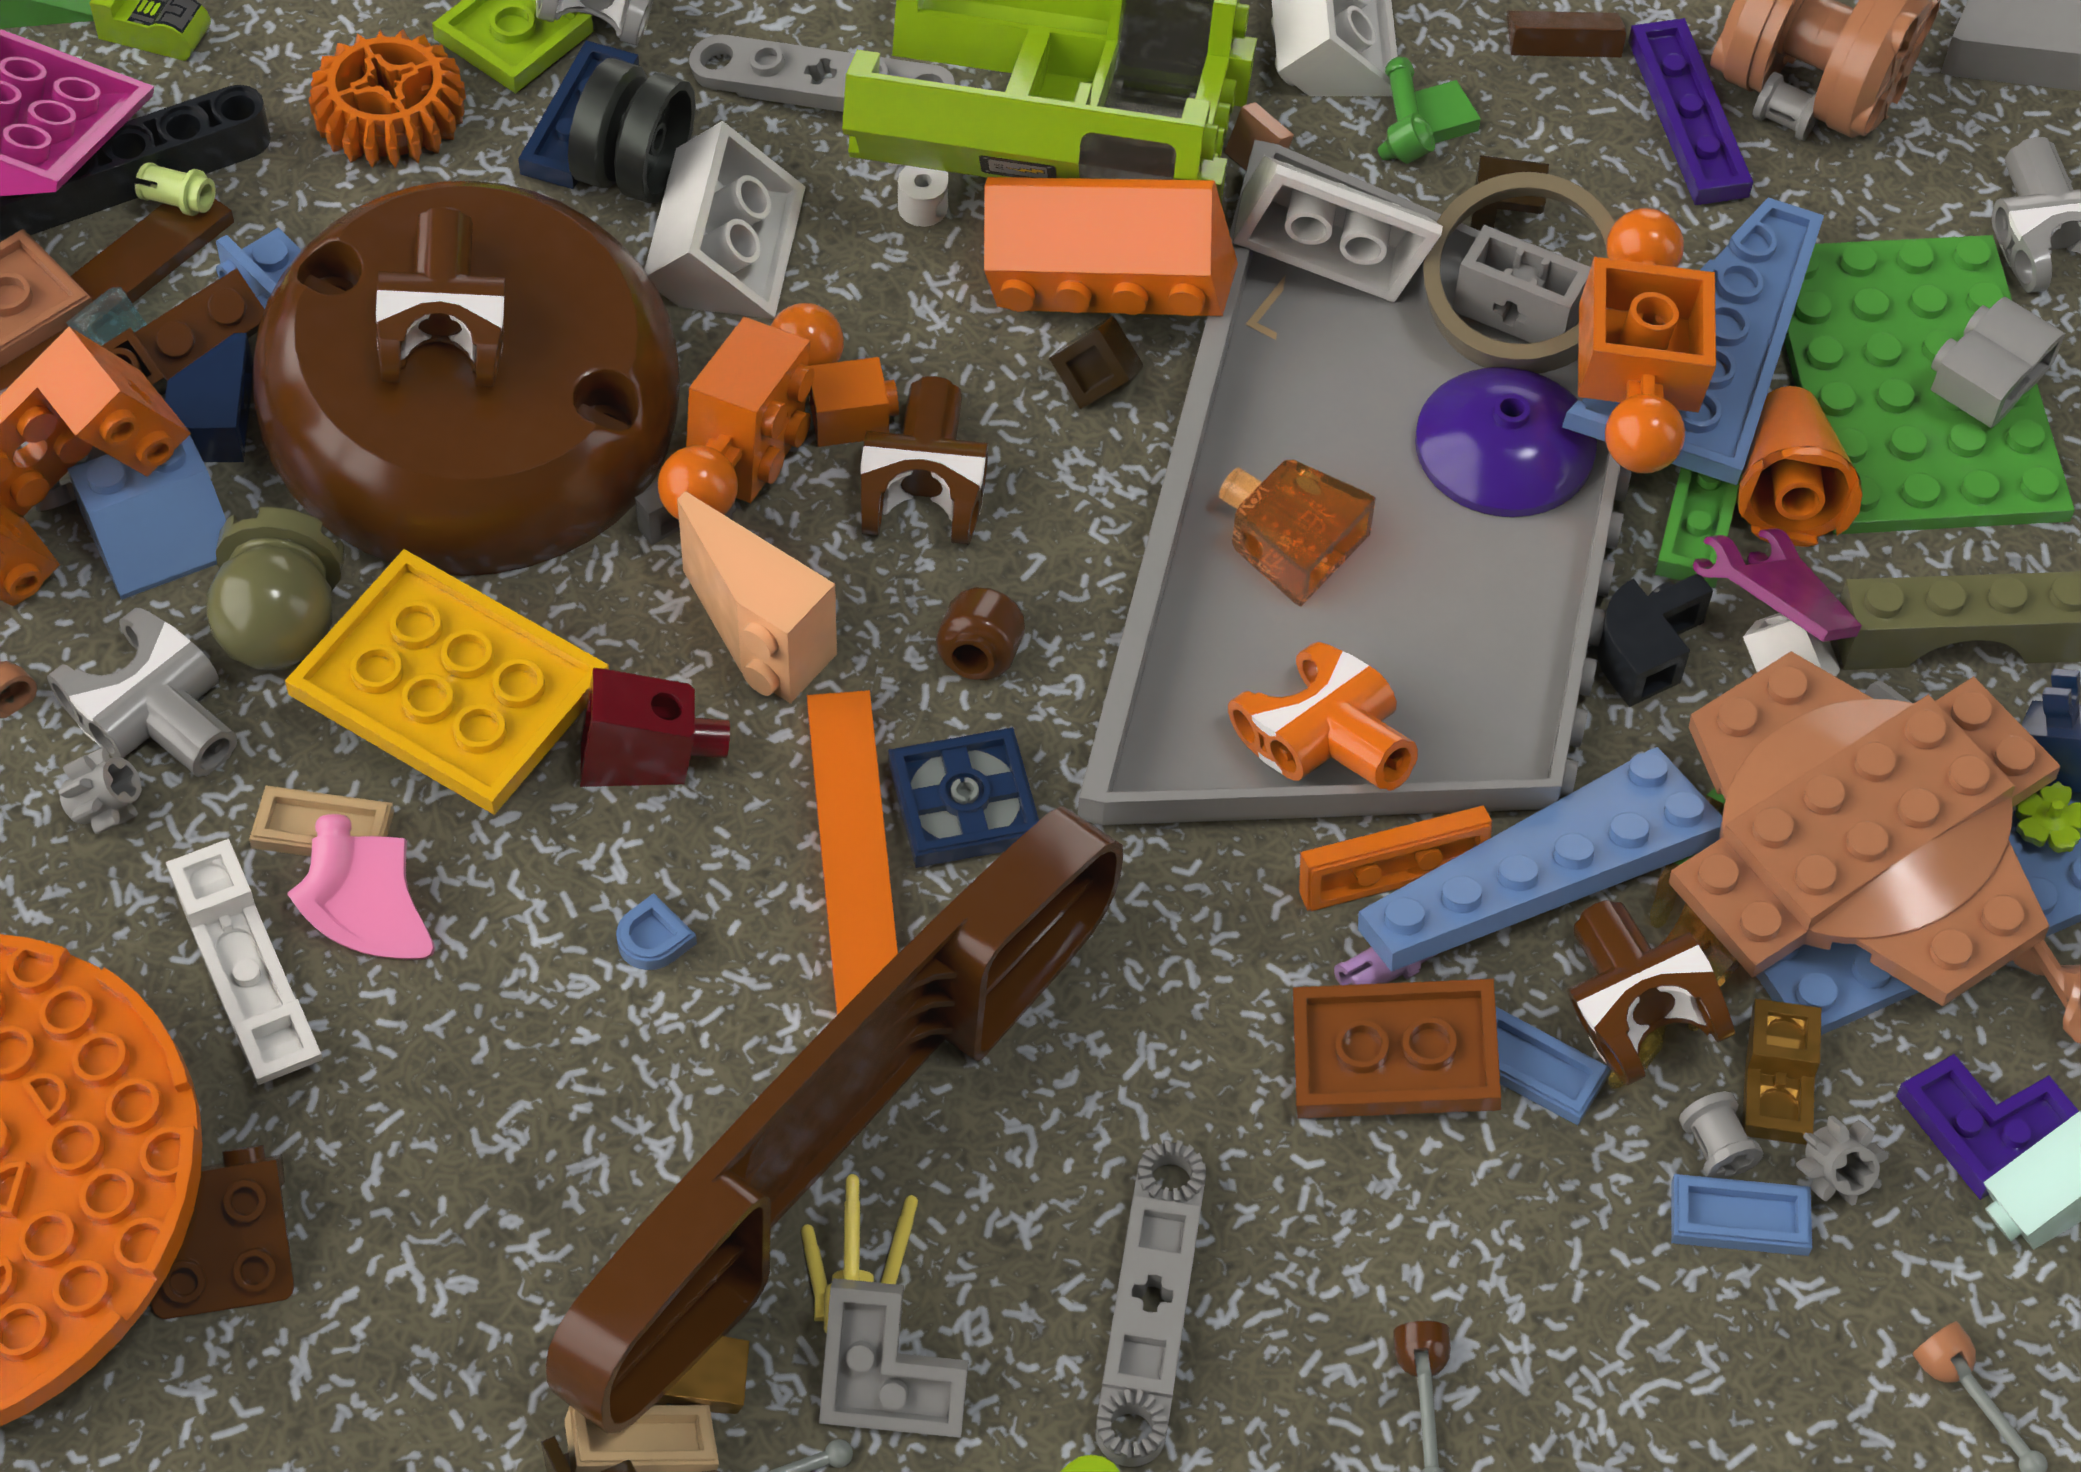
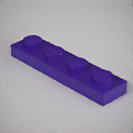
[1628,18,1753,205]

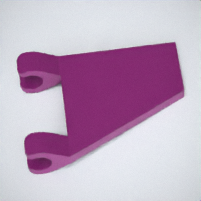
[1693,528,1862,642]

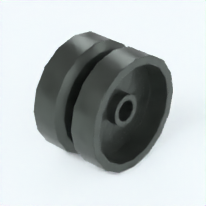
[568,58,696,203]

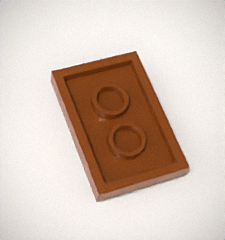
[1293,978,1501,1118]

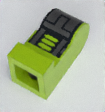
[89,0,211,61]

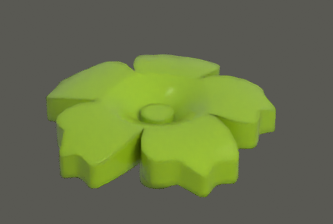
[2015,781,2081,853]

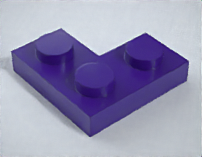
[1896,1054,2079,1200]

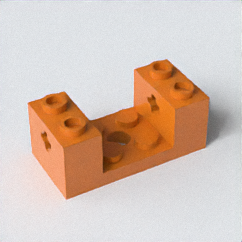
[0,326,191,606]

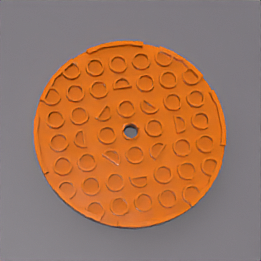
[0,934,203,1427]

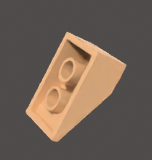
[677,491,837,704]

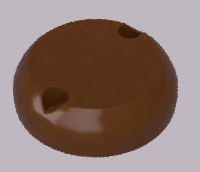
[253,181,680,576]

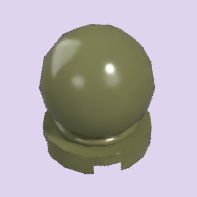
[206,506,345,670]

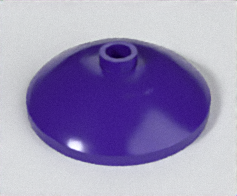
[1415,367,1597,517]

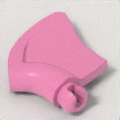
[287,814,435,960]

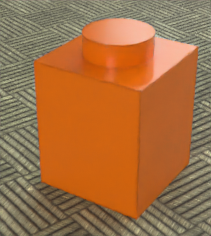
[808,357,899,447]

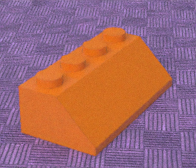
[984,177,1238,316]

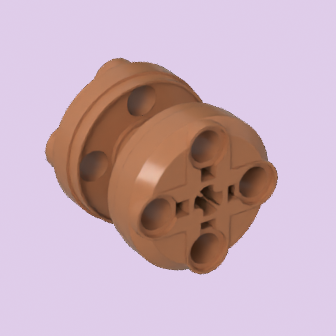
[1710,0,1941,138]

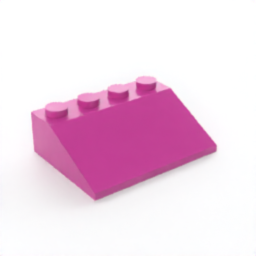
[0,29,155,196]

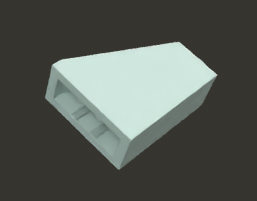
[1983,1110,2081,1250]

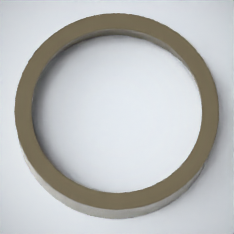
[1423,172,1615,374]

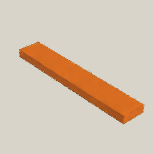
[807,690,898,1015]

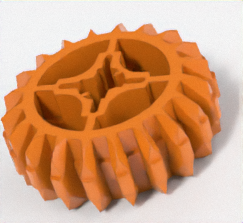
[309,29,466,168]

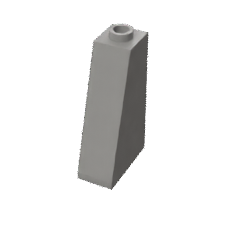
[1941,0,2081,91]

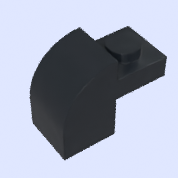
[1598,574,1713,707]

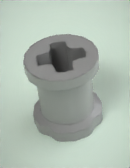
[1752,72,1819,141]
[1679,1091,1764,1179]

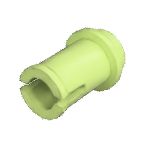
[135,162,216,216]

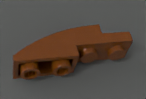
[102,268,265,396]

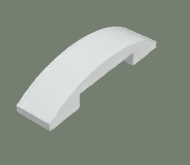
[166,839,323,1085]

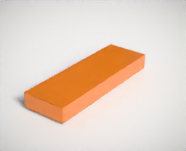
[1299,805,1492,911]

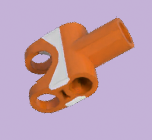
[1228,642,1418,791]

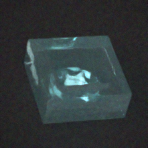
[66,287,147,346]

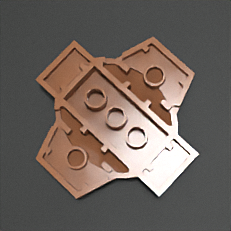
[1669,651,2061,1006]

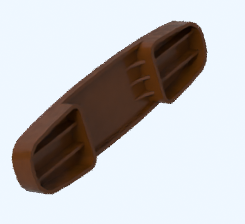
[546,806,1123,1434]

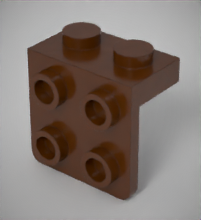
[151,1145,295,1319]

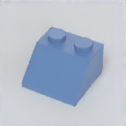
[67,435,226,600]

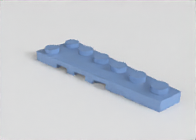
[1358,747,1722,972]

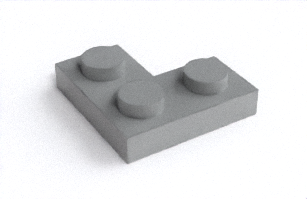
[819,1278,969,1438]

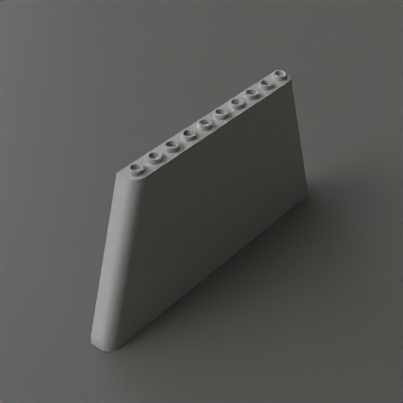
[1078,140,1631,825]

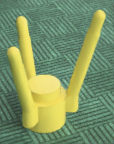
[801,1174,918,1334]

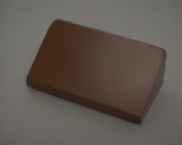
[1507,11,1626,58]

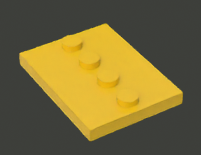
[285,549,609,815]

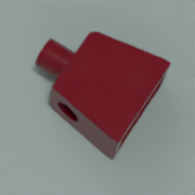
[580,668,730,787]

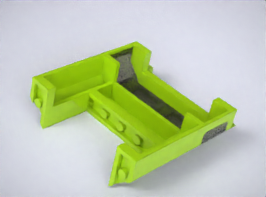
[842,0,1258,205]

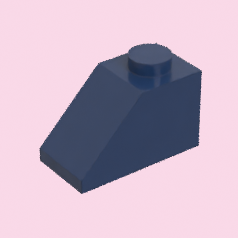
[165,333,254,462]

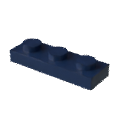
[518,40,639,189]

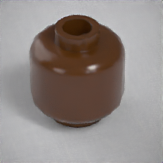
[936,587,1025,681]

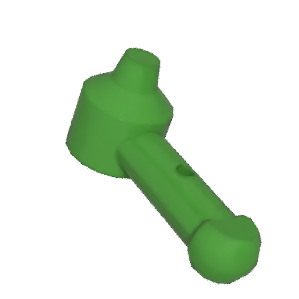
[1378,56,1435,164]

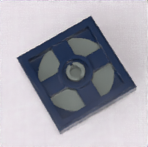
[888,727,1039,868]

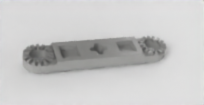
[689,34,956,112]
[1095,1140,1206,1467]

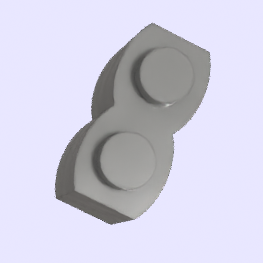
[1931,297,2066,428]

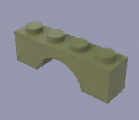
[1837,571,2081,670]

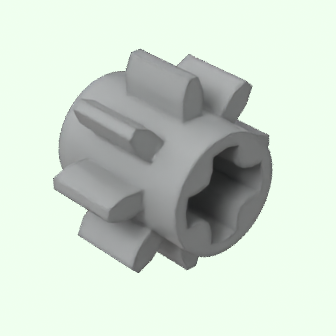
[58,747,142,834]
[1796,1116,1889,1206]

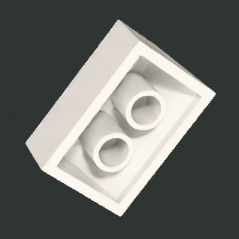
[1271,0,1398,96]
[644,121,806,319]
[1232,155,1443,302]

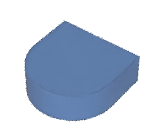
[616,893,697,970]

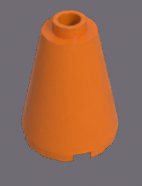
[1737,386,1863,547]

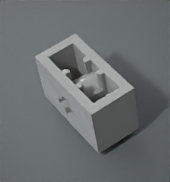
[1452,225,1591,343]

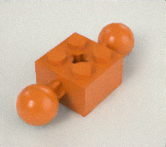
[1578,208,1716,474]
[658,303,844,520]

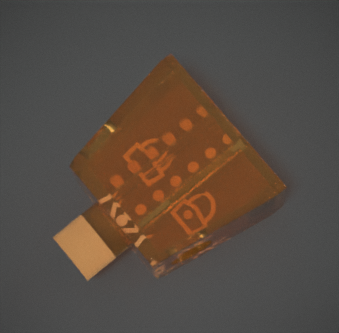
[1219,459,1376,607]

